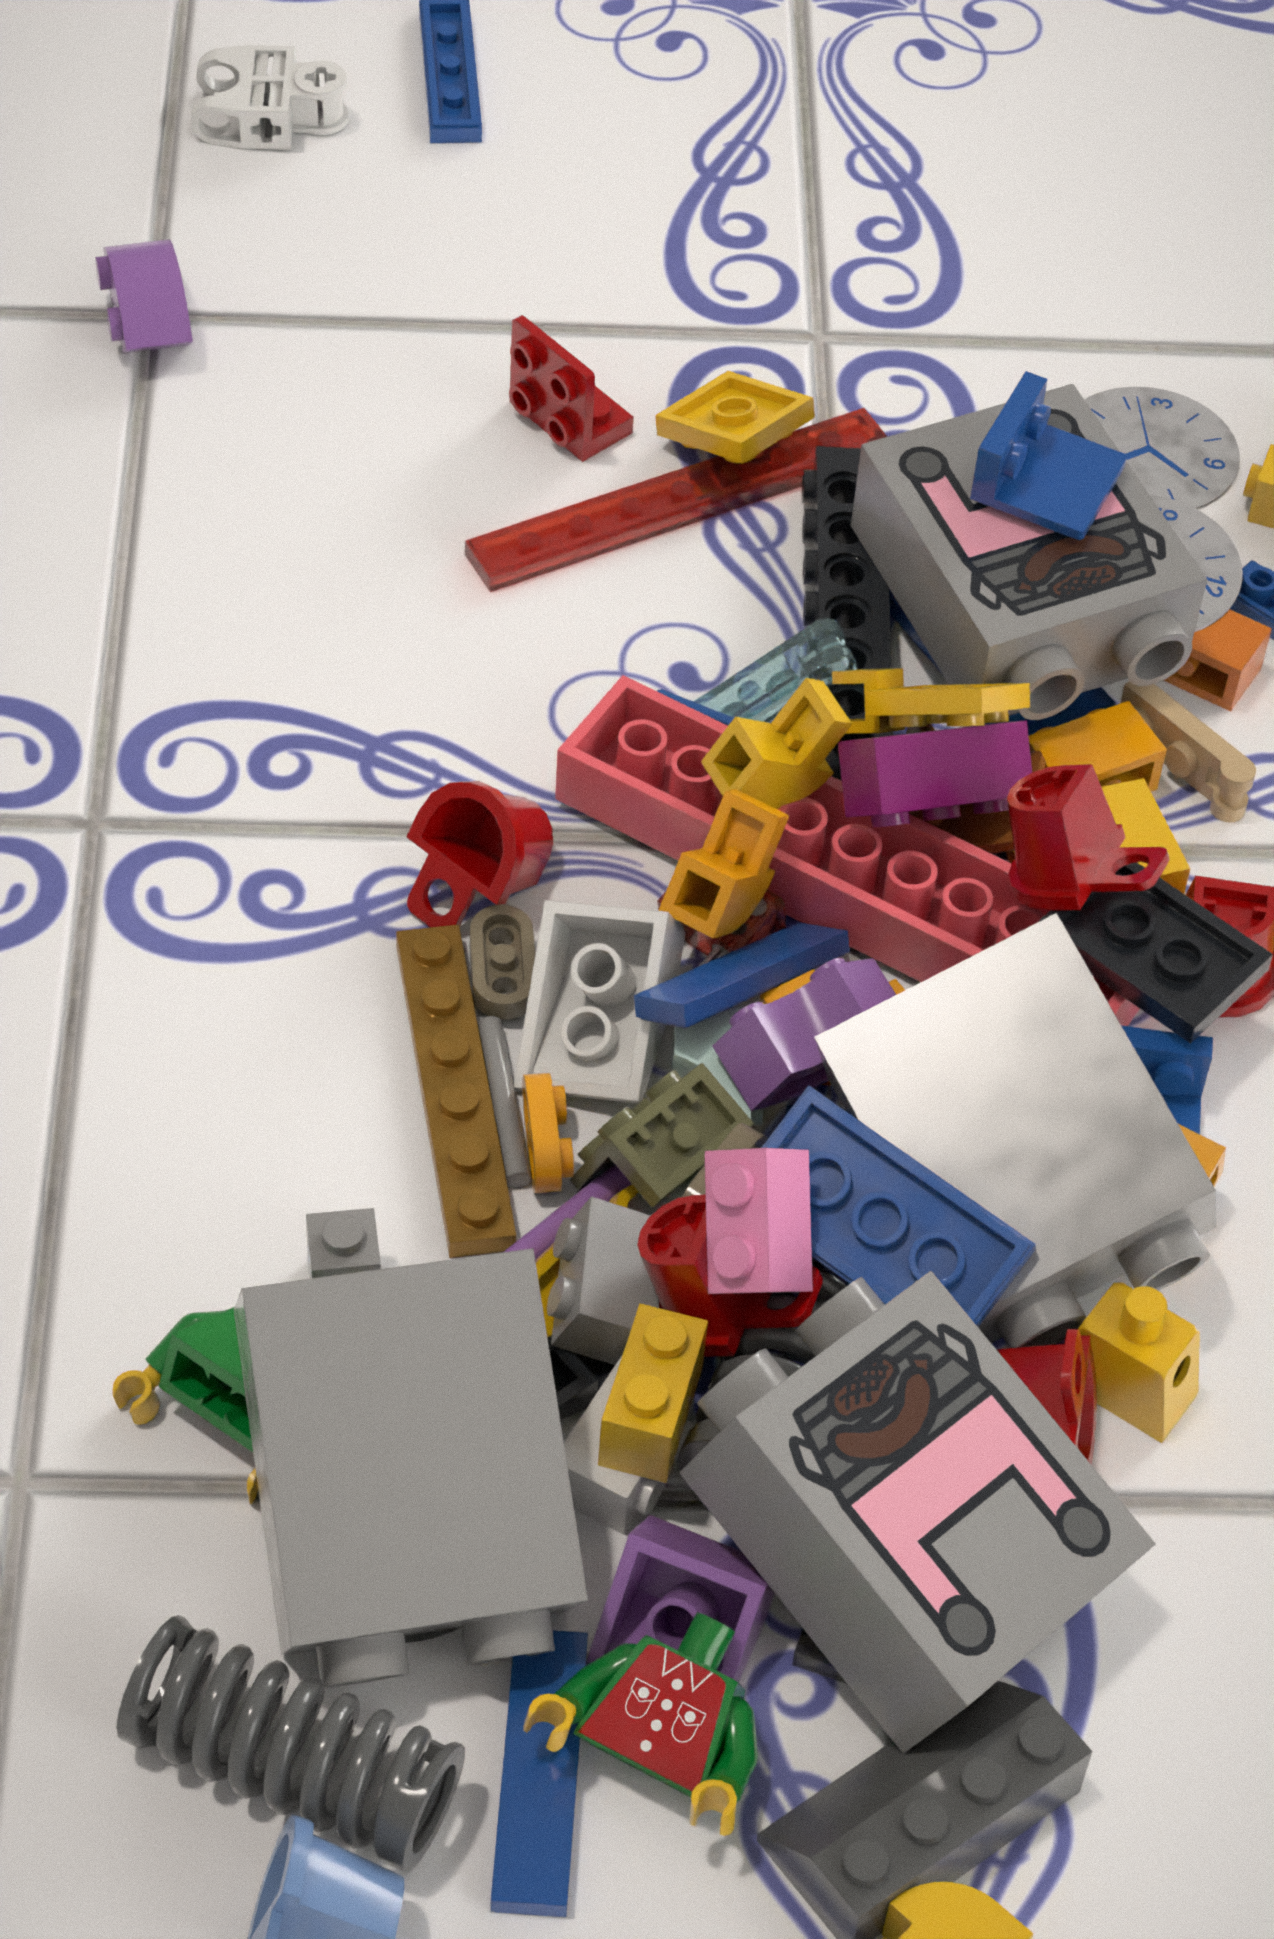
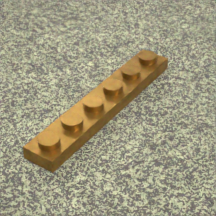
[396,925,517,1258]

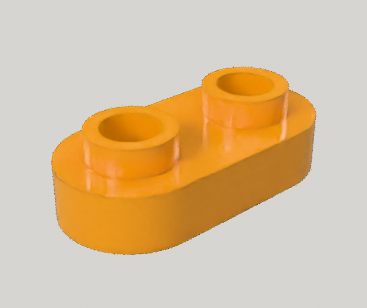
[522,1073,574,1193]

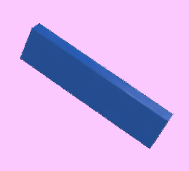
[419,0,482,143]
[634,922,850,1029]
[490,1630,588,1917]

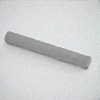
[477,1016,531,1188]

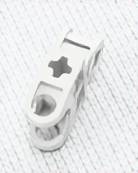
[190,45,349,150]

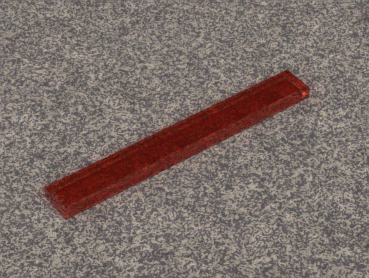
[465,408,888,592]

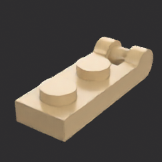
[1120,681,1256,823]

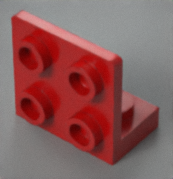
[509,315,634,462]

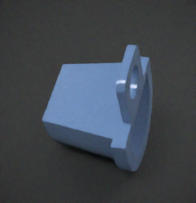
[247,1814,405,1939]

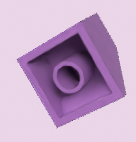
[586,1515,775,1682]

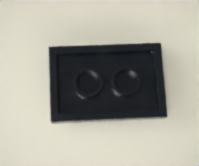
[1039,862,1273,1044]

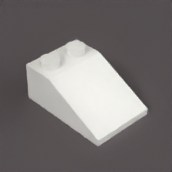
[514,900,685,1104]

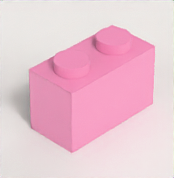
[705,1148,813,1294]

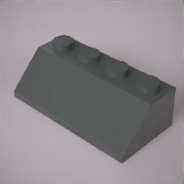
[756,1681,1093,1939]

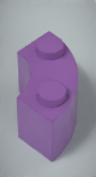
[95,239,193,353]
[712,958,896,1111]

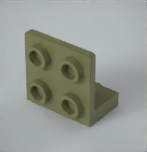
[569,1063,754,1208]

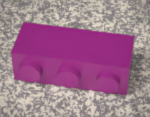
[838,720,1032,828]

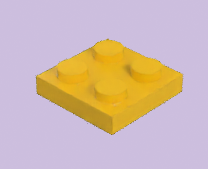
[655,371,815,464]

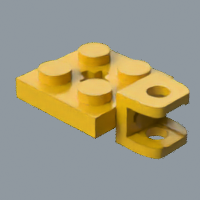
[832,668,1030,734]

